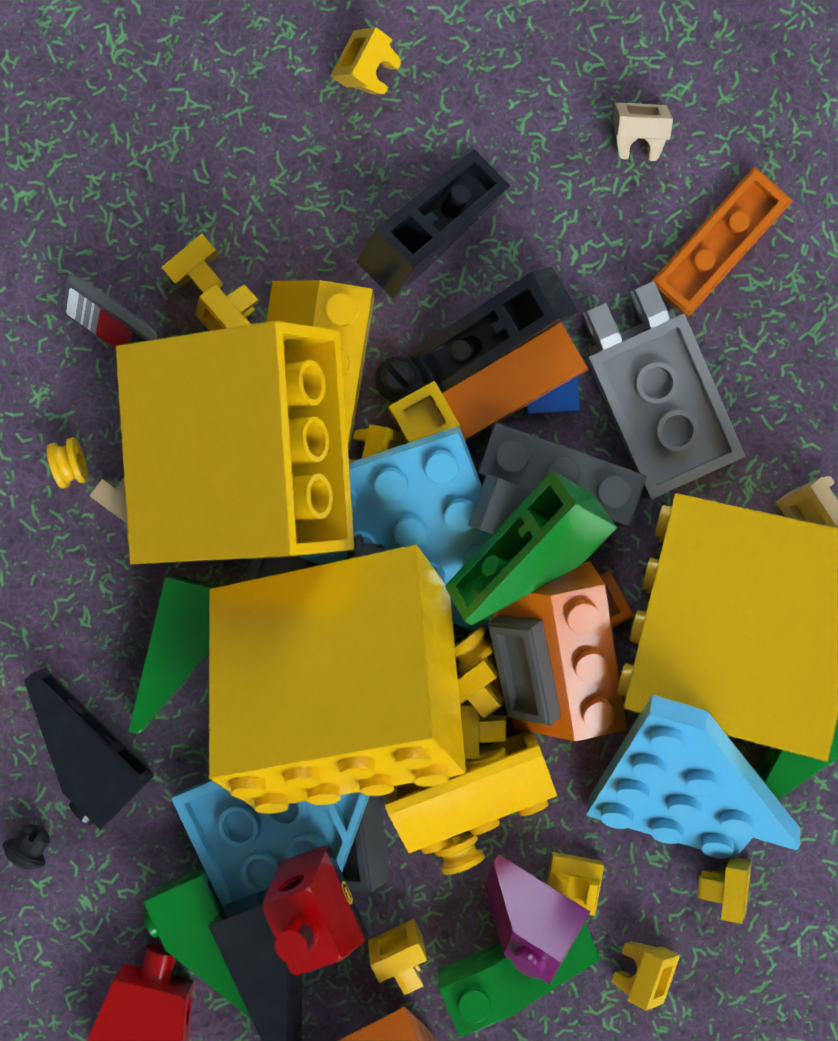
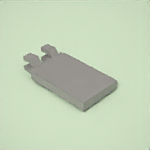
[581,281,746,500]

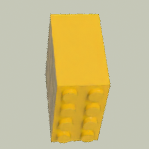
[116,321,355,564]
[617,493,838,761]
[209,545,466,814]

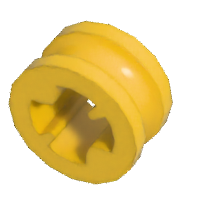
[47,437,89,489]
[455,625,494,674]
[434,831,485,875]

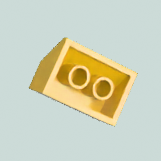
[266,280,375,450]
[384,731,557,854]

